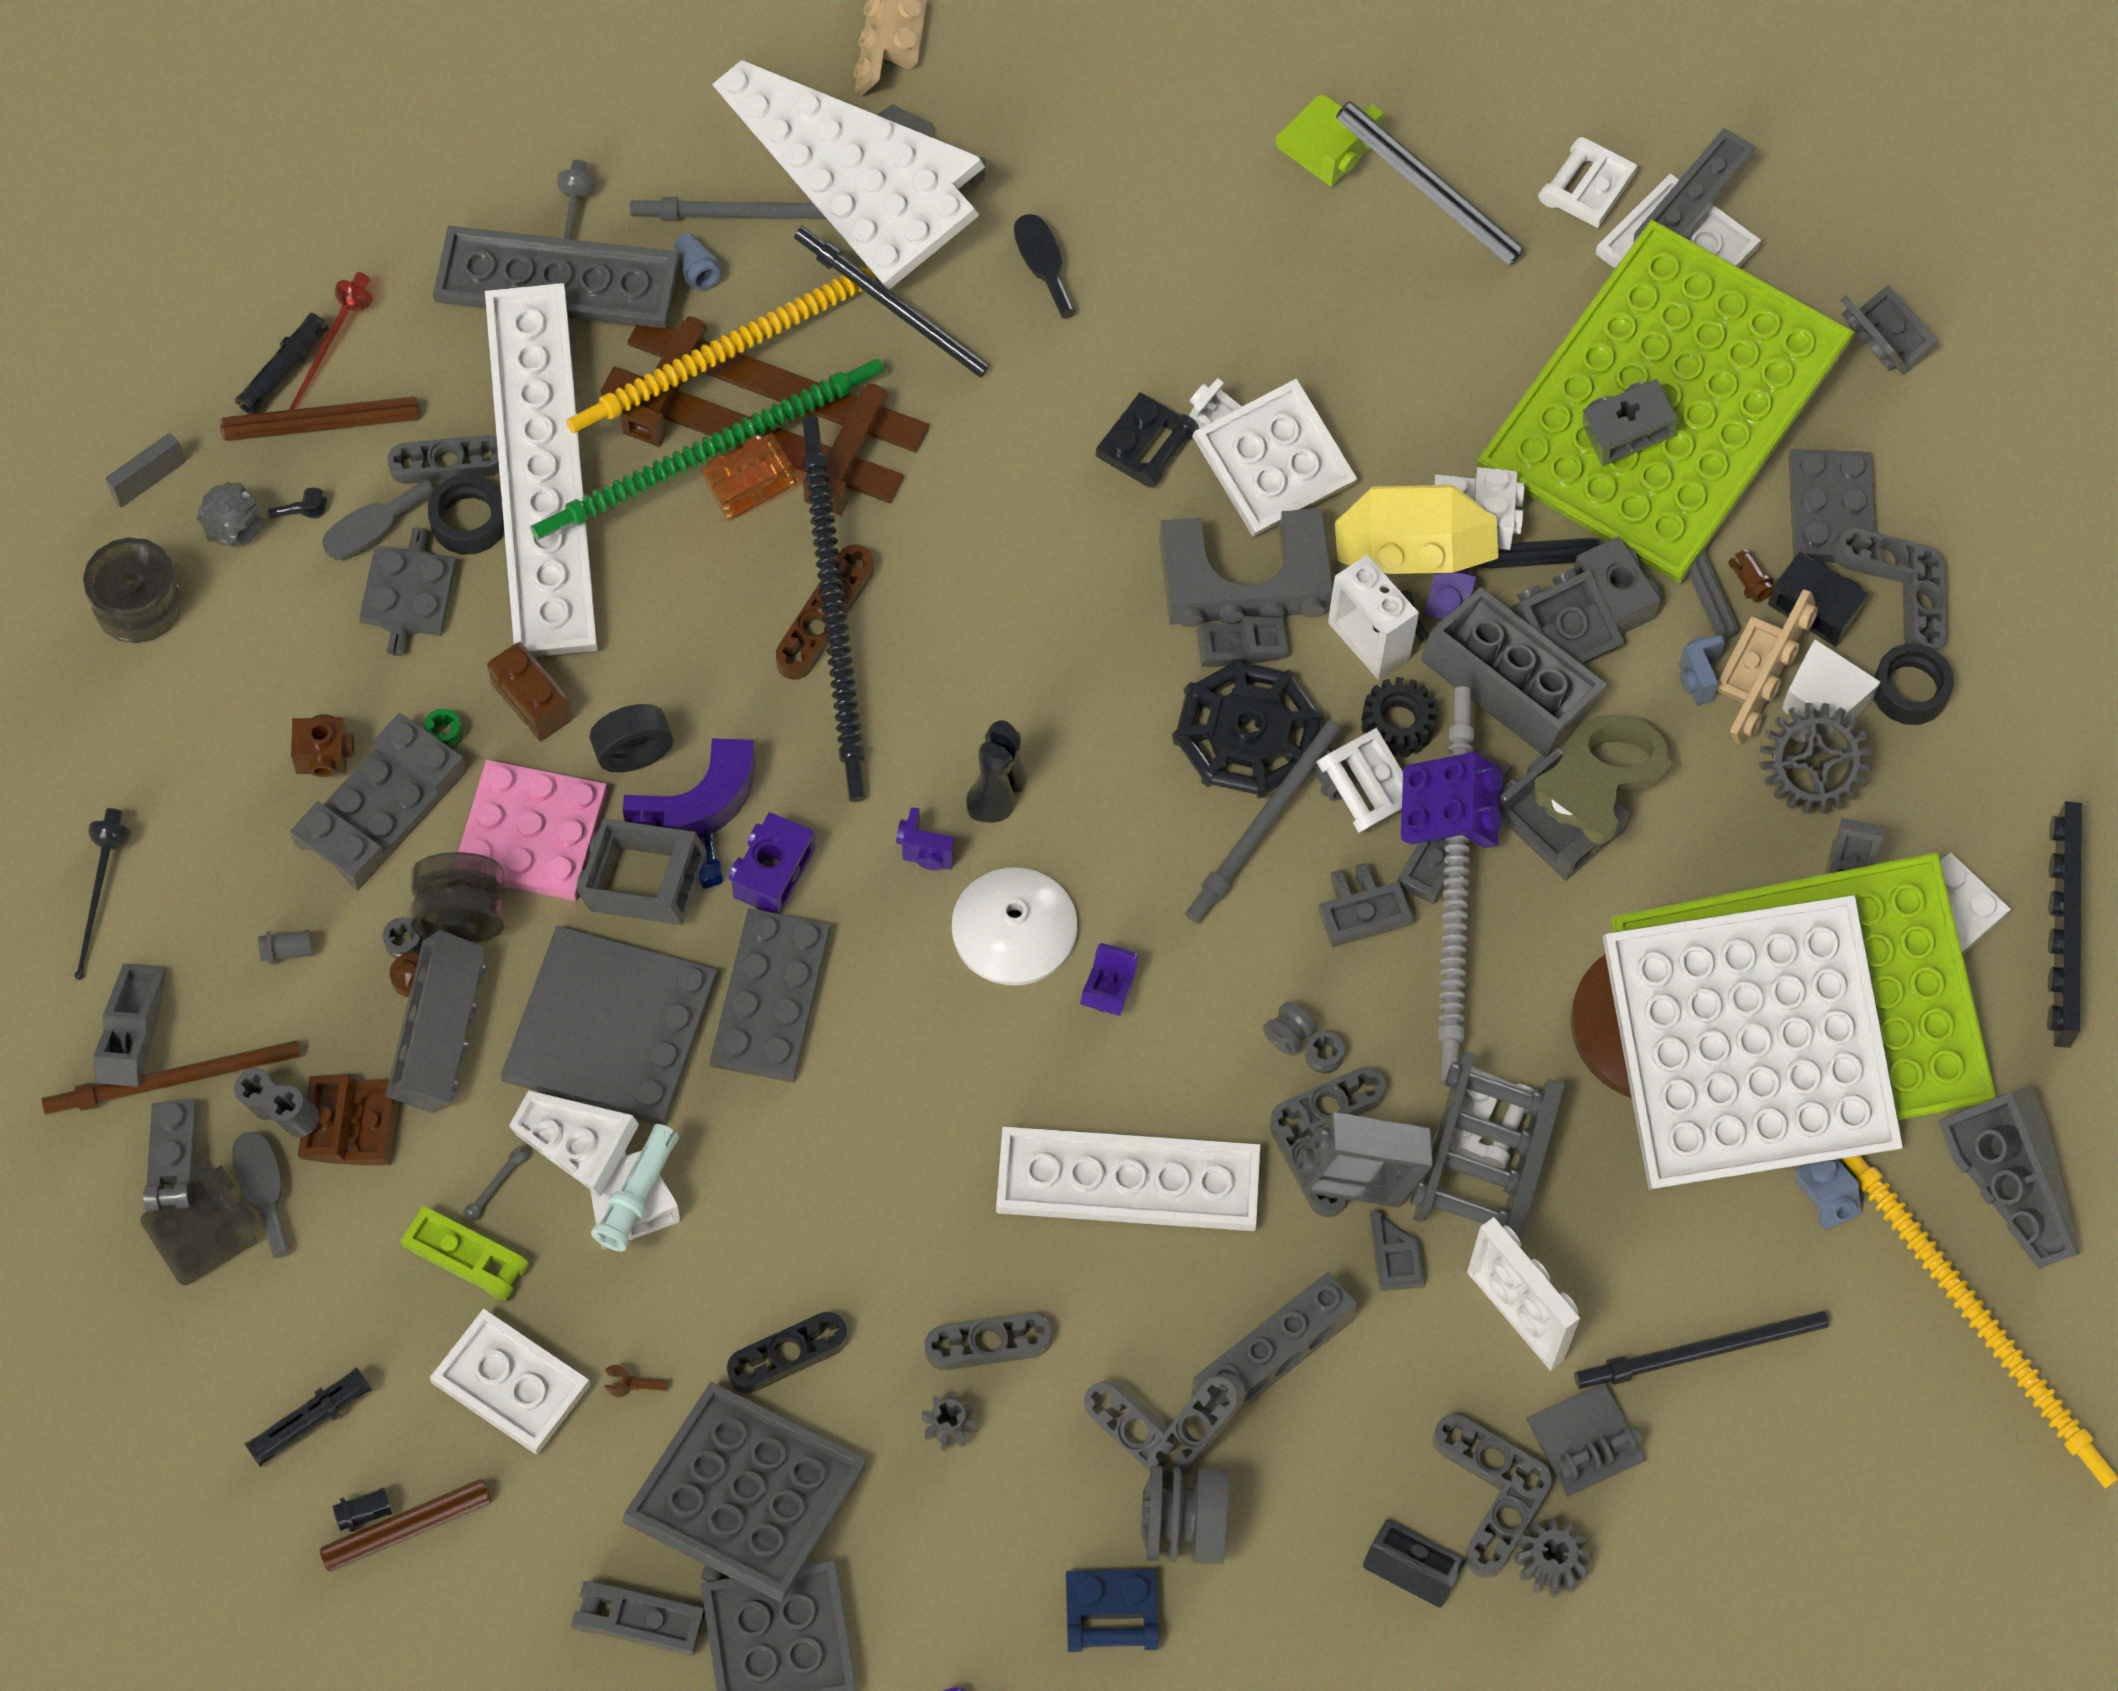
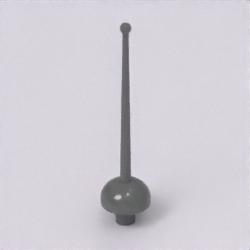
[557,159,596,239]

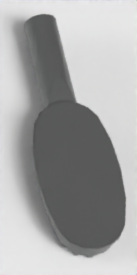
[322,479,434,561]
[232,1132,290,1258]

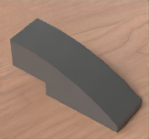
[93,963,166,1087]

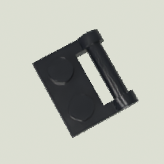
[1096,392,1199,488]

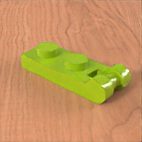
[400,1205,529,1302]

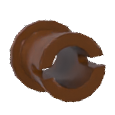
[1728,549,1774,602]

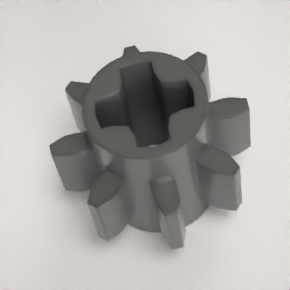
[922,1392,976,1451]

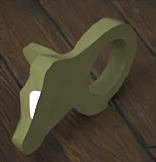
[1534,715,1675,844]

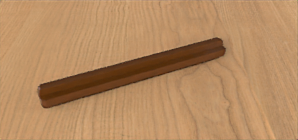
[220,396,420,441]

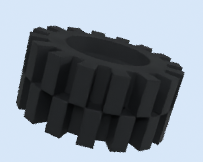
[1361,677,1437,758]

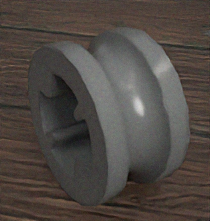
[383,917,423,959]
[1305,1030,1345,1074]

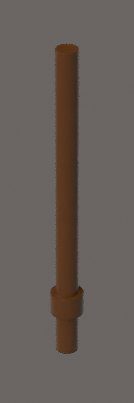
[41,1040,301,1115]

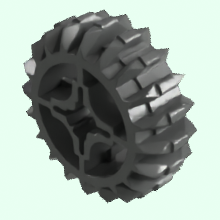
[1759,703,1873,814]

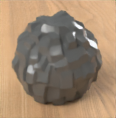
[197,482,264,547]

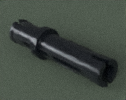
[235,313,329,414]
[244,1367,372,1467]

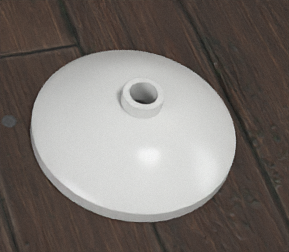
[952,867,1077,986]

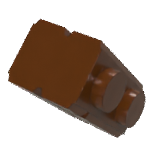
[487,642,573,741]

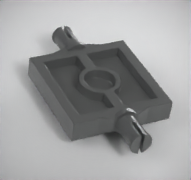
[360,527,455,656]

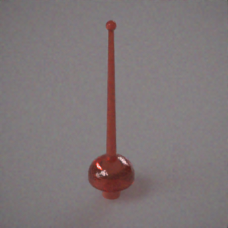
[288,272,373,410]

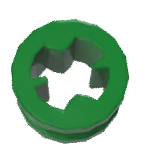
[424,708,463,749]

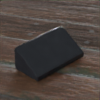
[1363,1519,1466,1608]

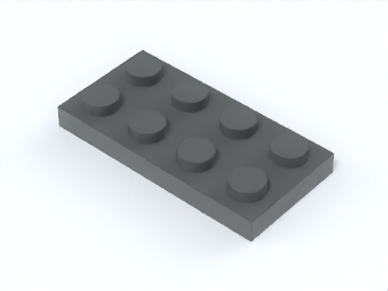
[710,908,831,1083]

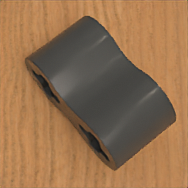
[234,1068,320,1137]

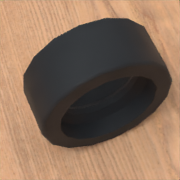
[428,474,504,555]
[1874,643,1954,725]
[589,704,673,773]

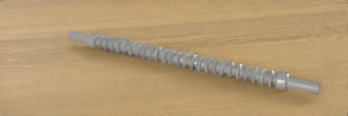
[1437,686,1474,1085]

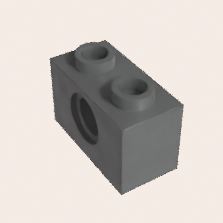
[1574,536,1661,635]

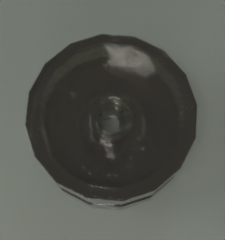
[83,537,183,643]
[411,852,505,943]

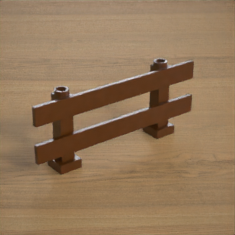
[600,316,929,516]

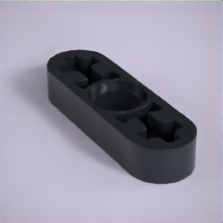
[727,1312,847,1393]

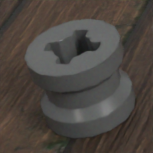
[1263,1001,1317,1056]

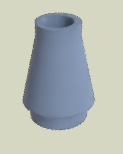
[674,233,721,290]

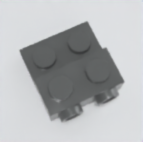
[1510,568,1624,664]

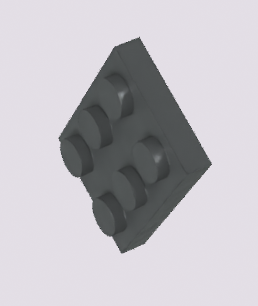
[1788,449,1875,563]

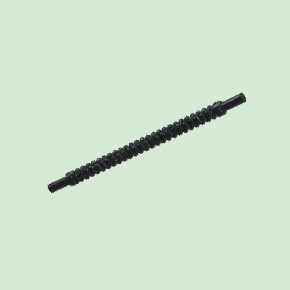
[802,416,866,802]

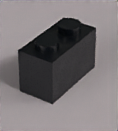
[1767,551,1869,647]

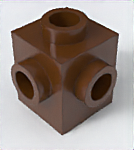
[291,714,354,777]

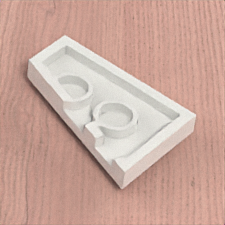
[509,1091,639,1197]

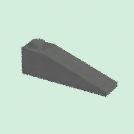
[1938,1086,2080,1269]

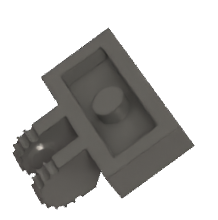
[1318,863,1413,947]

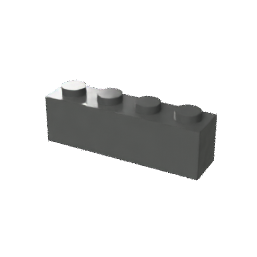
[385,930,486,1113]

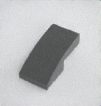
[1196,616,1288,667]

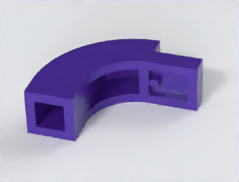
[623,738,755,839]

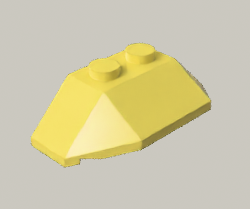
[1335,485,1499,574]

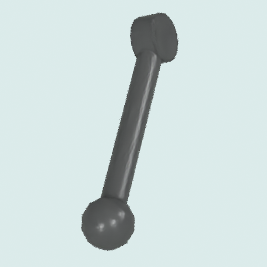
[464,1146,527,1221]

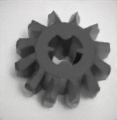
[1514,1518,1592,1597]

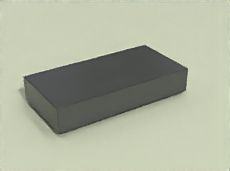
[106,433,185,508]

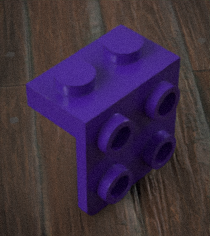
[1401,752,1503,849]

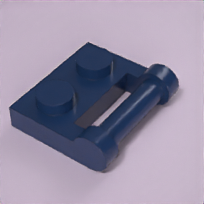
[1066,1569,1159,1652]

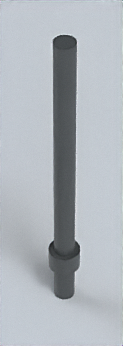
[630,197,826,221]
[1185,720,1341,923]

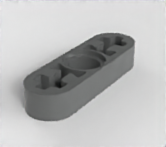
[387,435,500,484]
[925,1313,1051,1370]

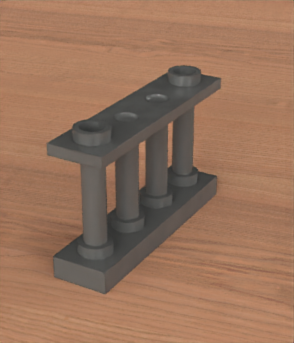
[1410,1051,1565,1242]

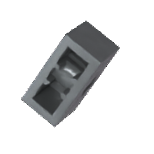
[1583,379,1677,466]

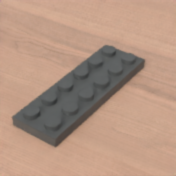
[433,226,680,329]

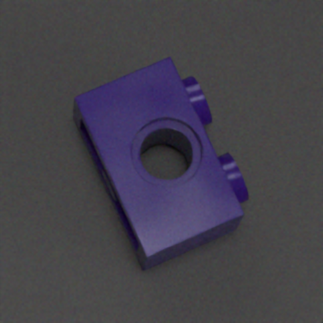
[729,812,816,914]

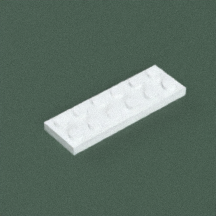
[996,1127,1260,1231]

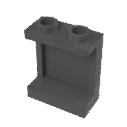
[1499,748,1630,881]

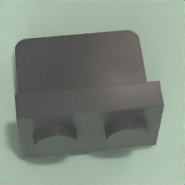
[1841,285,1940,375]

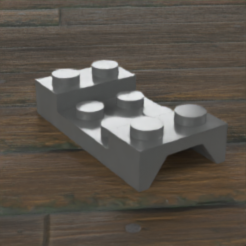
[290,712,466,891]

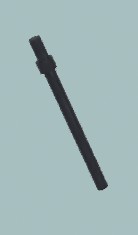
[794,226,990,378]
[1574,1311,1829,1389]

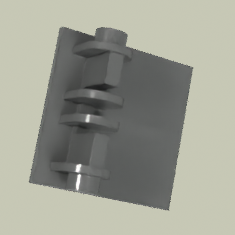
[1526,1383,1646,1497]

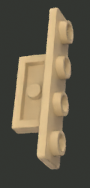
[853,0,927,96]
[1716,589,1818,746]

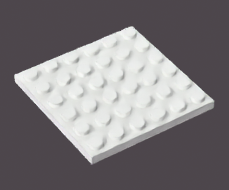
[1602,895,1903,1190]

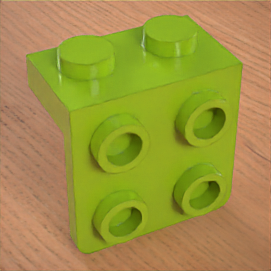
[1275,95,1384,187]

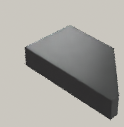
[1369,1210,1424,1291]

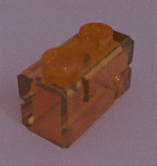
[701,433,798,521]

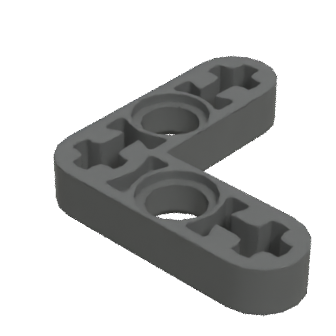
[1831,528,1946,651]
[1270,1067,1386,1217]
[1084,1373,1245,1482]
[1433,1414,1552,1578]

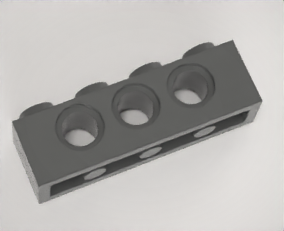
[1192,1272,1357,1418]

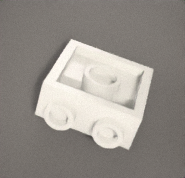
[1434,467,1524,550]

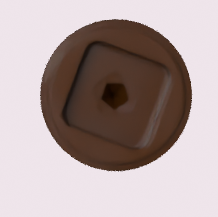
[389,953,419,997]

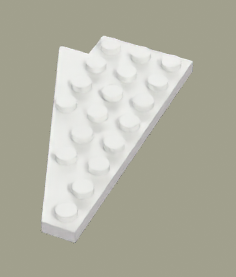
[712,60,985,290]

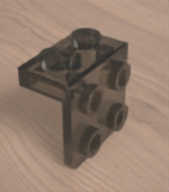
[140,1156,258,1285]

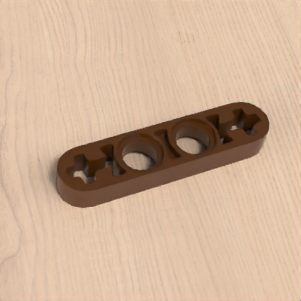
[776,544,873,680]

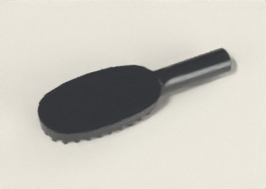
[1014,214,1076,319]

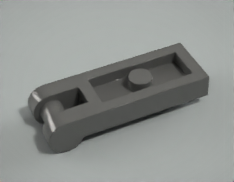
[143,1099,199,1212]
[571,1581,705,1656]

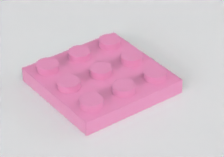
[453,760,608,901]

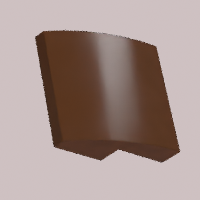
[298,1074,400,1166]

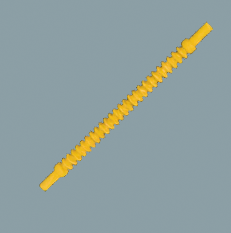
[566,266,878,434]
[1842,1156,2118,1489]

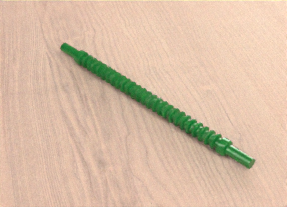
[530,358,884,540]

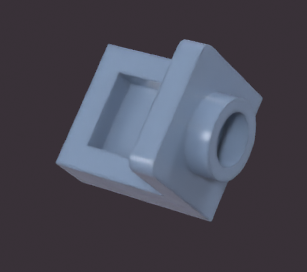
[1679,635,1725,706]
[1795,1159,1861,1229]

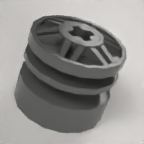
[1141,1466,1228,1564]

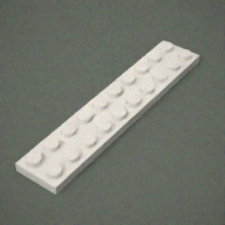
[485,283,598,657]

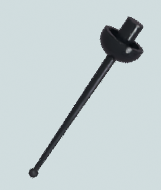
[74,808,131,980]

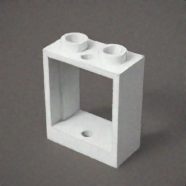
[1328,555,1419,680]

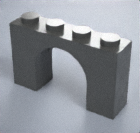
[1159,508,1333,627]

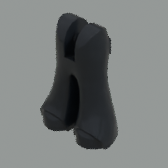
[966,720,1027,823]

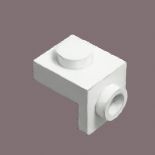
[1189,378,1242,428]

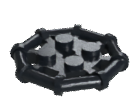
[1172,658,1326,799]

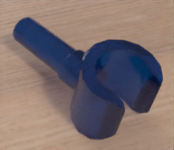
[699,832,723,889]

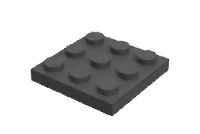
[701,1560,856,1691]

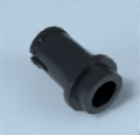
[332,1487,392,1532]

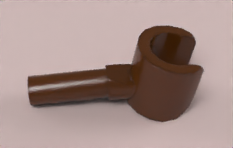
[604,1365,668,1398]

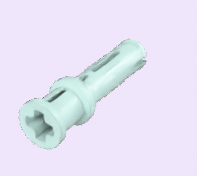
[591,1124,679,1252]

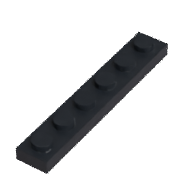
[2047,801,2082,1048]

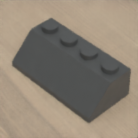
[1420,587,1607,756]

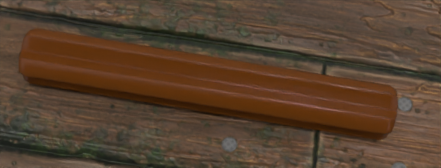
[319,1479,491,1571]

